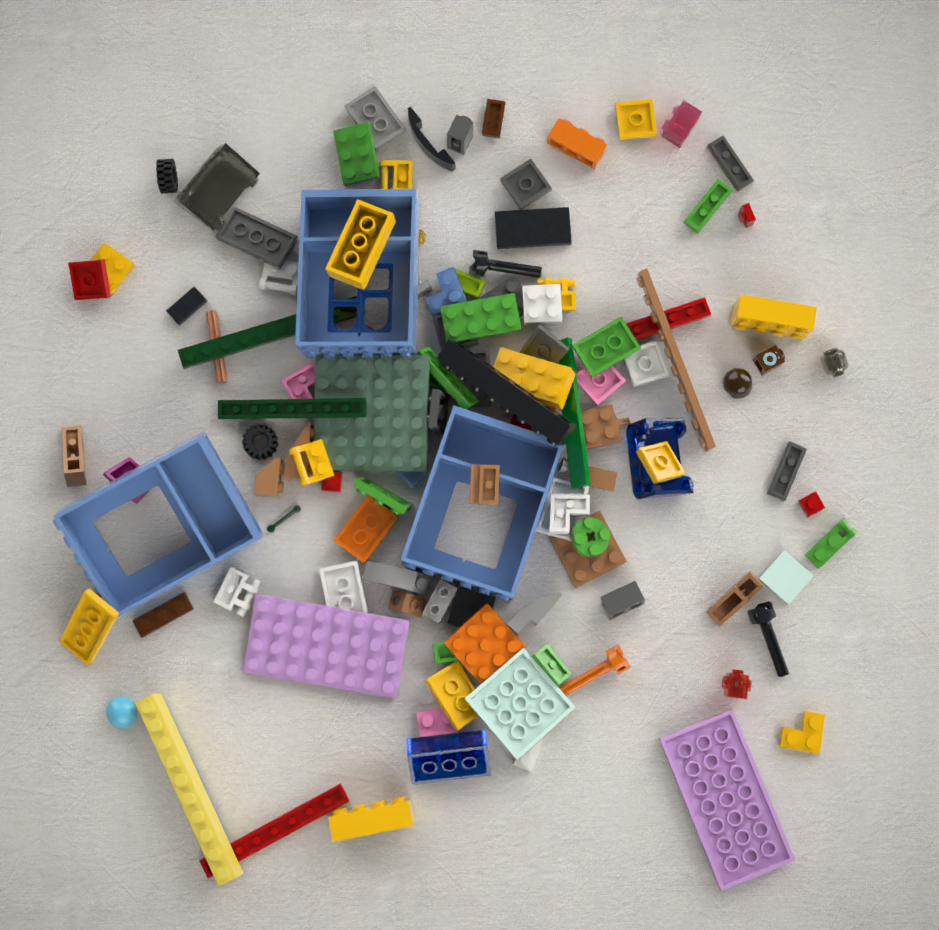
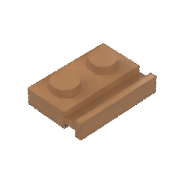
[469,464,500,505]

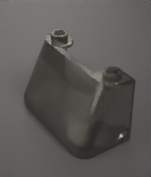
[173,143,260,231]

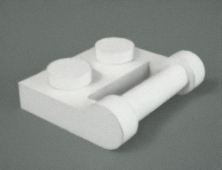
[259,260,299,296]

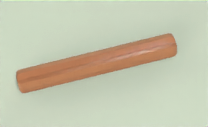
[206,310,228,383]

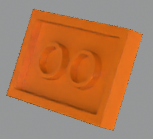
[333,495,399,564]

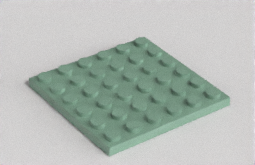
[314,355,430,472]

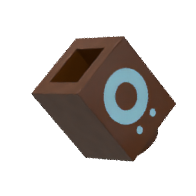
[753,345,785,376]

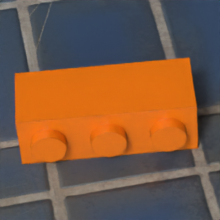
[547,118,607,170]

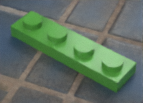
[416,347,479,410]

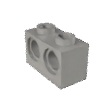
[422,579,458,624]

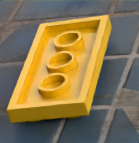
[59,589,119,666]

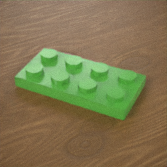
[440,293,522,342]

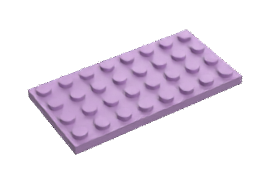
[243,594,410,698]
[659,709,795,891]

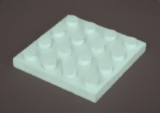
[464,648,576,760]

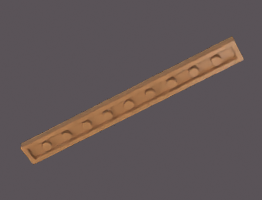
[636,269,716,451]

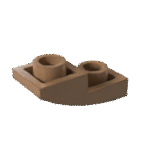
[588,466,618,492]

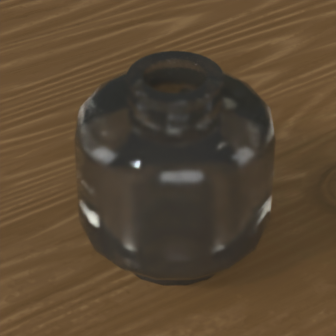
[820,348,849,377]

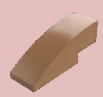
[706,570,764,627]

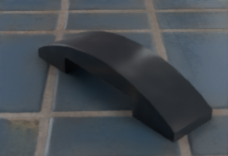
[407,106,456,171]

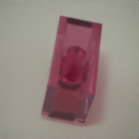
[661,100,702,148]

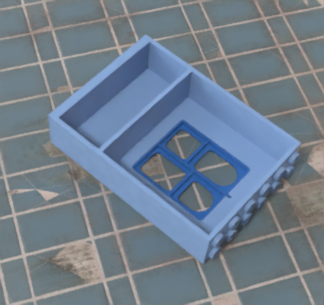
[295,189,420,359]

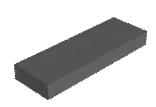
[707,135,754,192]
[767,441,807,501]

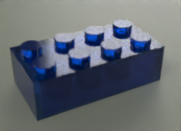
[407,729,491,785]

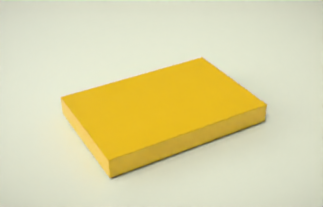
[425,660,478,731]

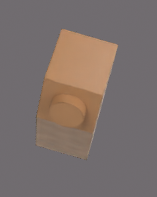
[62,426,87,487]

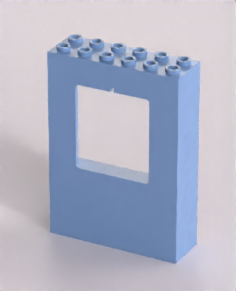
[401,406,563,602]
[53,431,262,617]

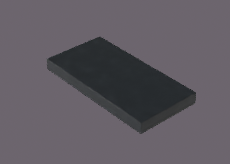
[495,207,572,249]

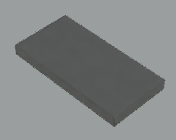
[215,207,299,269]

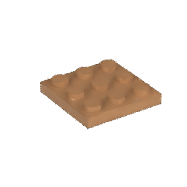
[548,511,627,589]

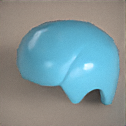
[106,696,137,729]

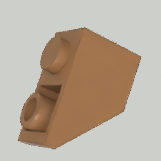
[254,457,285,498]

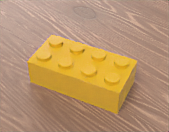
[325,199,396,290]
[730,294,817,340]
[493,347,576,410]
[328,795,414,842]

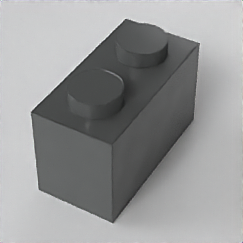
[447,115,473,155]

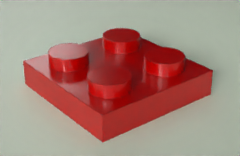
[68,259,111,300]

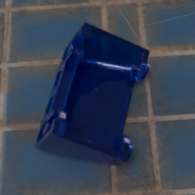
[626,417,694,499]

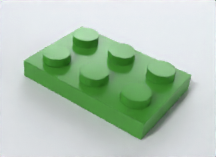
[333,122,380,186]
[572,317,641,378]
[353,477,413,515]

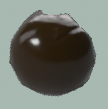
[723,368,752,399]

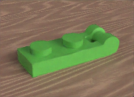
[805,518,857,569]

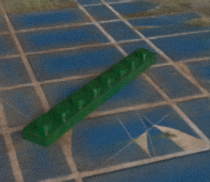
[218,398,367,420]

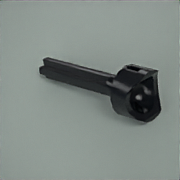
[469,250,542,278]
[747,601,789,677]

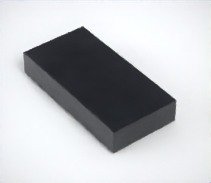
[166,286,208,326]

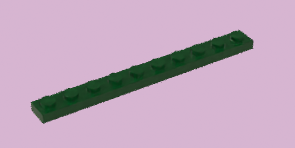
[177,296,357,369]

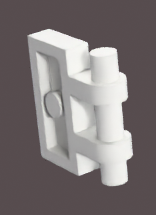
[213,567,261,617]

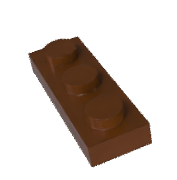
[132,592,194,638]

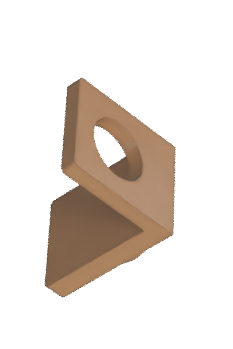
[388,590,427,617]

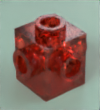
[722,669,752,699]

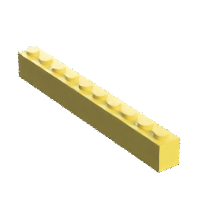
[135,693,244,886]

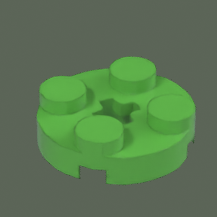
[570,517,610,557]

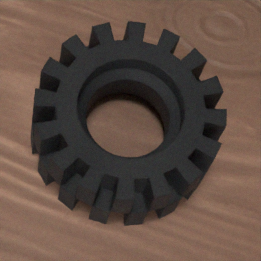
[156,158,178,194]
[242,424,278,460]

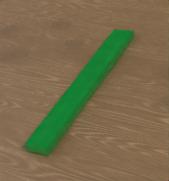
[559,337,591,490]

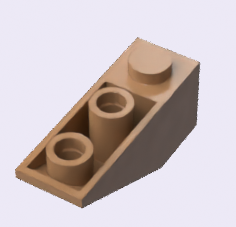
[284,422,315,481]

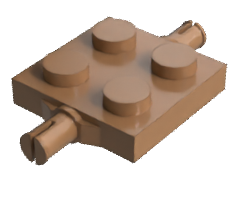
[581,405,630,450]

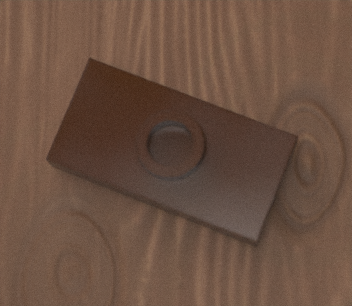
[482,99,506,139]

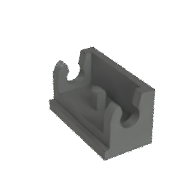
[600,581,645,620]

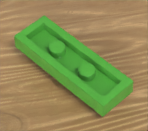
[683,179,733,234]

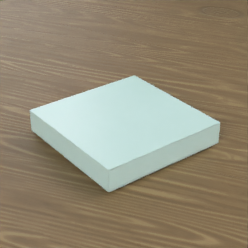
[758,550,814,605]

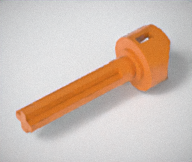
[559,645,631,696]

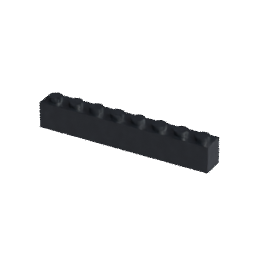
[437,339,576,446]

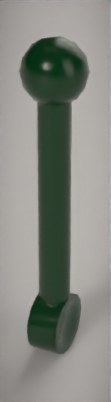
[267,505,301,533]

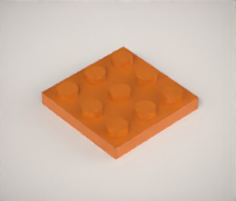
[444,603,526,685]

